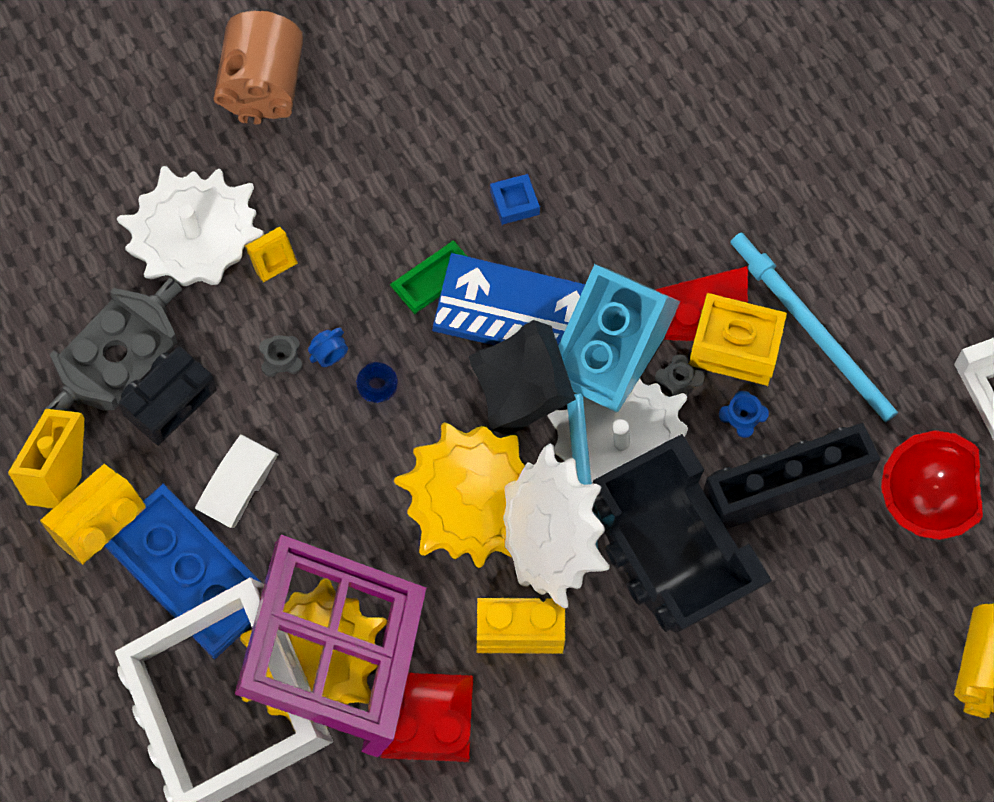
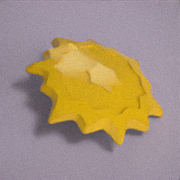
[394,422,525,568]
[240,578,387,733]

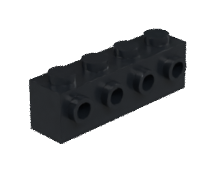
[703,423,880,529]

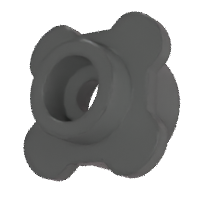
[259,335,302,377]
[655,355,705,398]

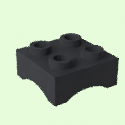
[469,320,576,434]

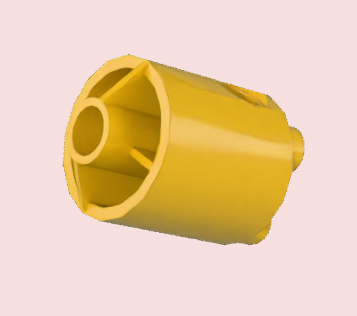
[954,603,994,718]

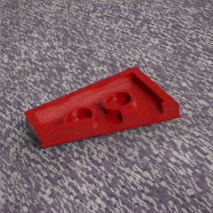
[654,266,748,341]

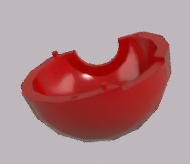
[881,430,983,540]

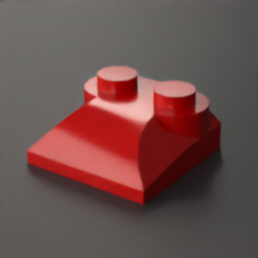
[381,673,473,762]

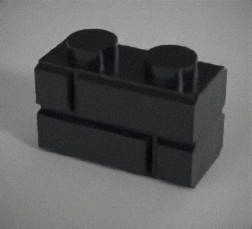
[118,346,217,446]

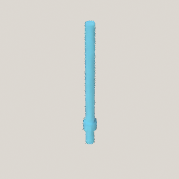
[730,233,898,423]

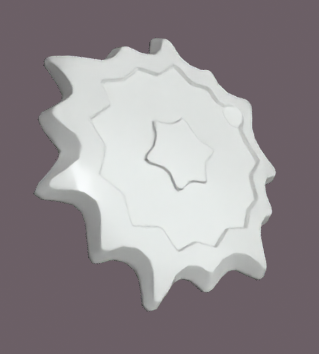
[117,166,264,286]
[547,378,688,483]
[503,444,610,608]

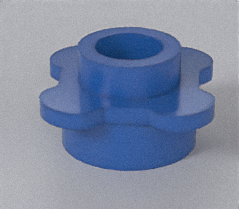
[308,328,348,367]
[719,391,769,438]

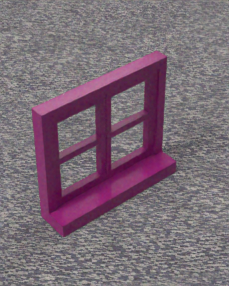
[235,534,426,757]

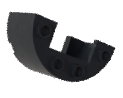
[592,434,772,633]

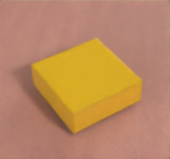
[245,227,298,283]

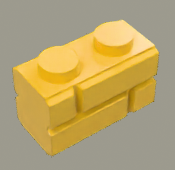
[40,464,146,565]
[477,598,565,654]

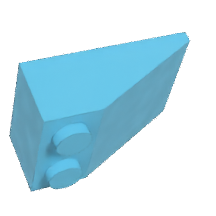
[558,264,680,412]

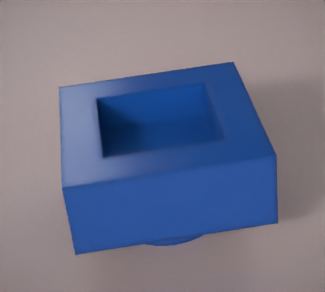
[490,174,540,225]

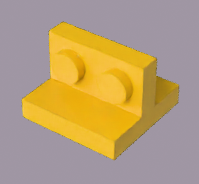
[689,293,787,386]

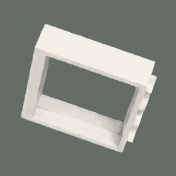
[115,578,333,802]

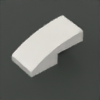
[195,435,278,528]

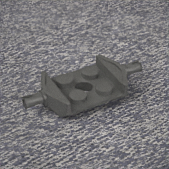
[45,278,182,411]

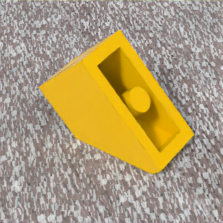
[8,409,84,508]

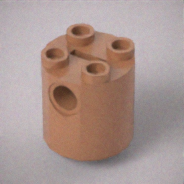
[213,11,303,124]

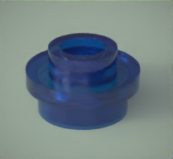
[356,362,398,403]

